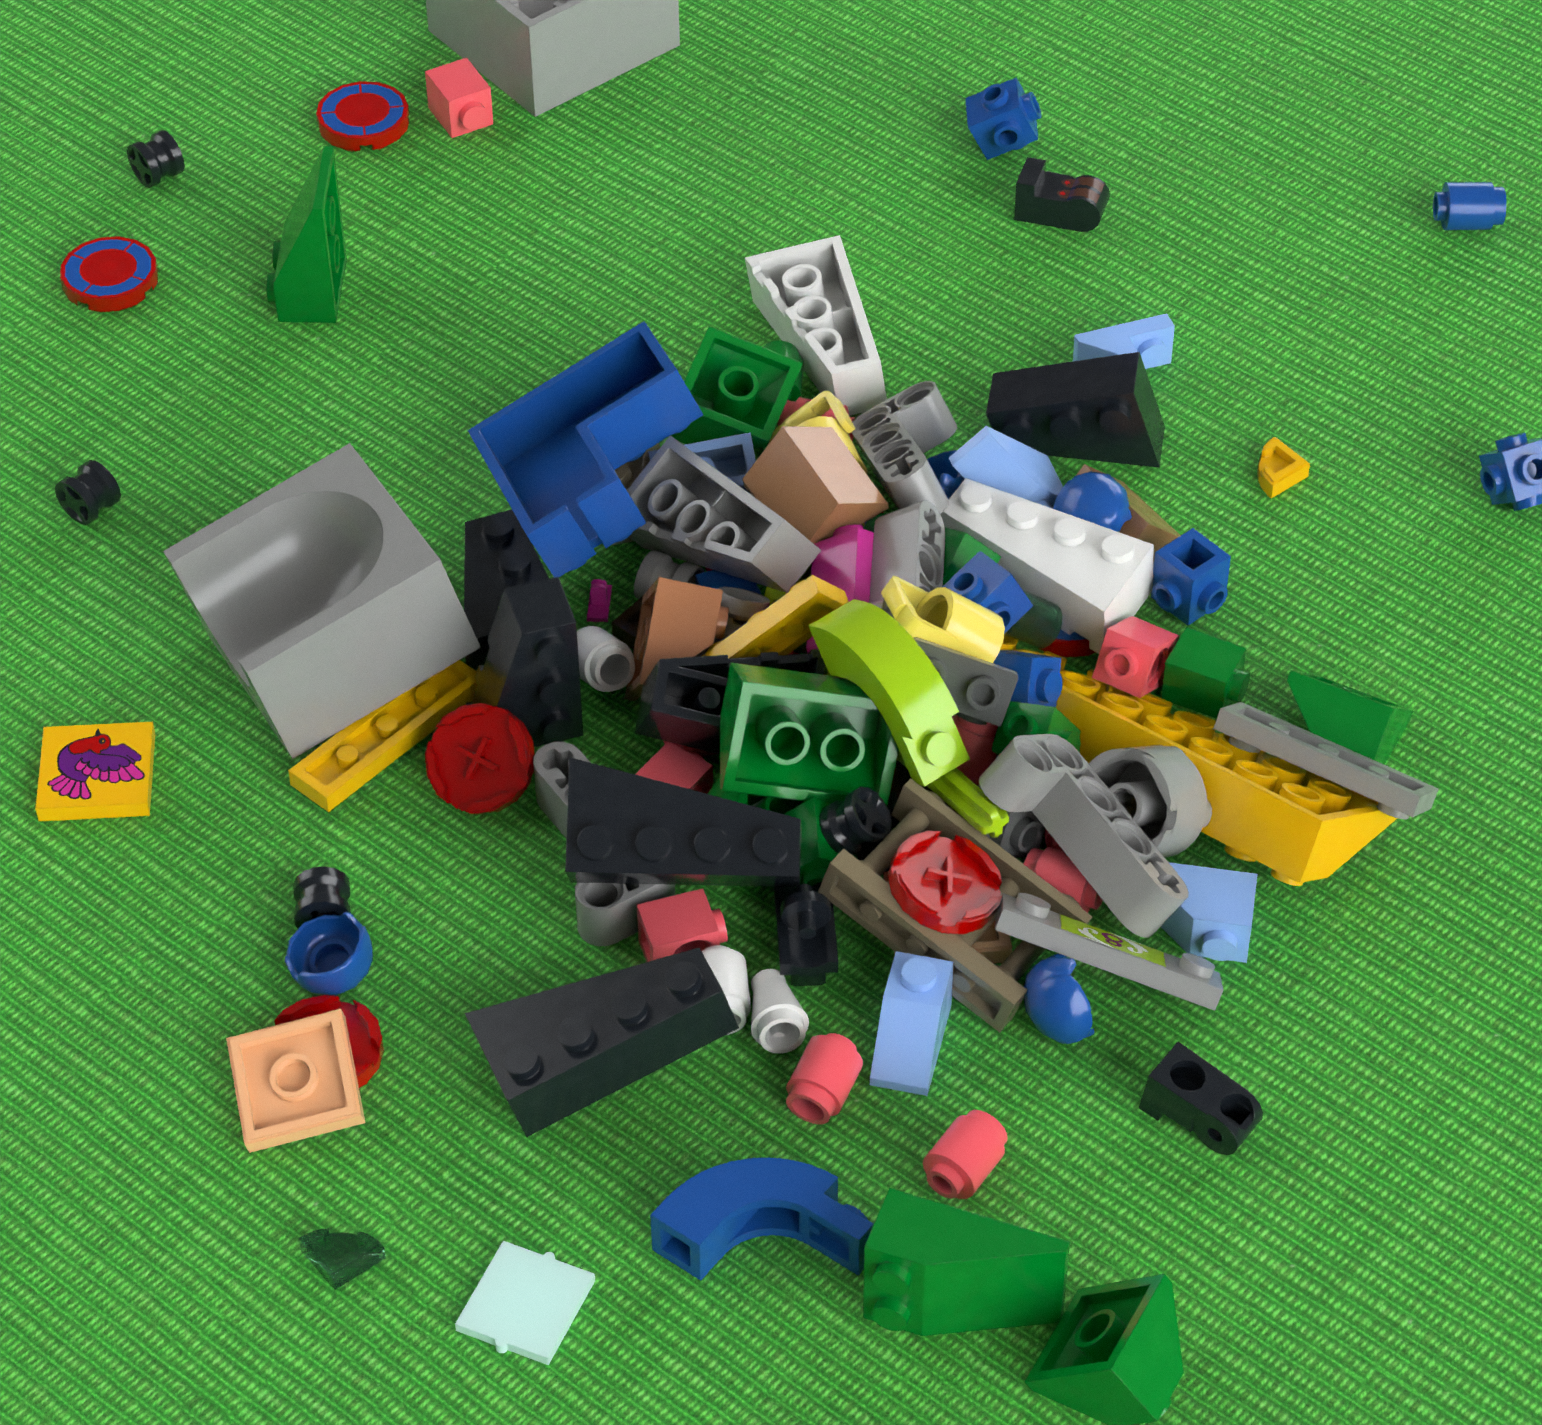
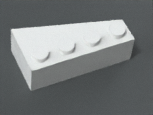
[745,235,887,416]
[940,478,1154,654]

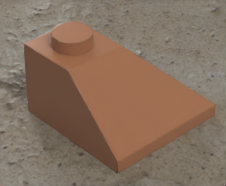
[624,577,729,701]

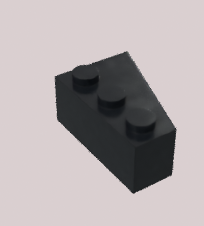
[986,352,1165,468]
[464,509,549,671]
[466,577,584,747]
[635,649,825,754]

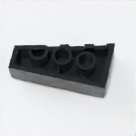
[565,757,802,887]
[465,948,739,1137]

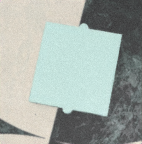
[455,1241,595,1365]

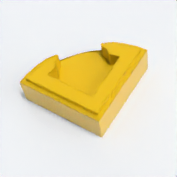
[1257,437,1310,499]

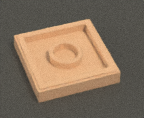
[226,1009,366,1153]

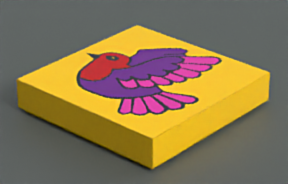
[36,721,155,822]

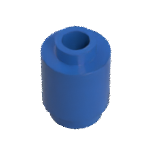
[1433,182,1506,230]

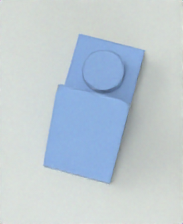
[1073,313,1175,369]

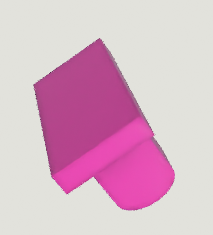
[587,579,612,622]

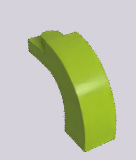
[808,599,970,787]

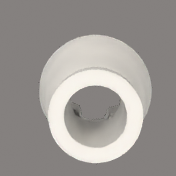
[751,969,809,1054]

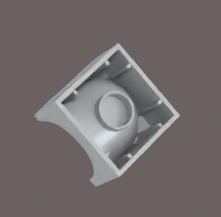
[426,0,680,117]
[163,443,480,759]

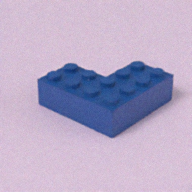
[468,321,704,578]

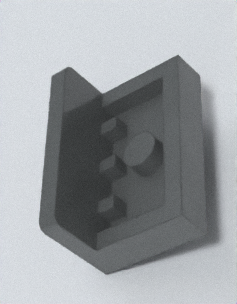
[914,637,1018,727]

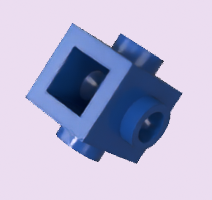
[965,77,1042,160]
[1479,432,1542,511]
[1151,528,1231,626]
[942,551,1033,634]

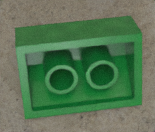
[720,663,899,806]

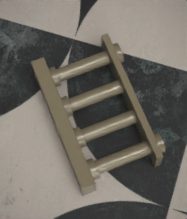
[818,778,1092,1033]

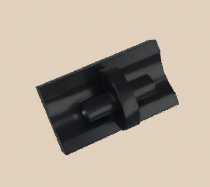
[774,882,838,987]

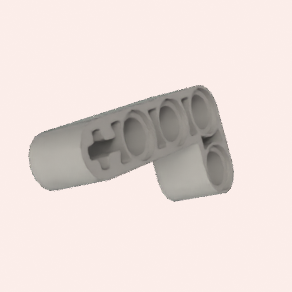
[852,381,957,514]
[869,500,945,618]
[979,734,1189,938]
[533,742,675,946]

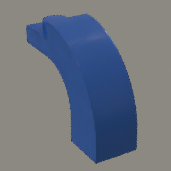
[650,1158,874,1281]

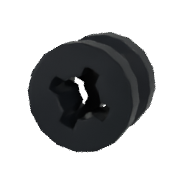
[127,130,185,188]
[55,460,121,525]
[820,787,892,855]
[293,866,351,929]

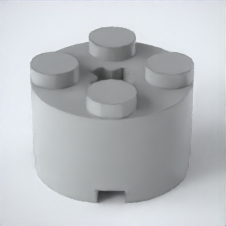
[1089,745,1212,857]

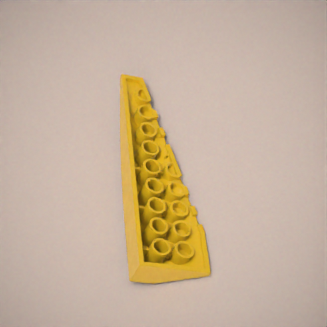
[1000,634,1398,886]

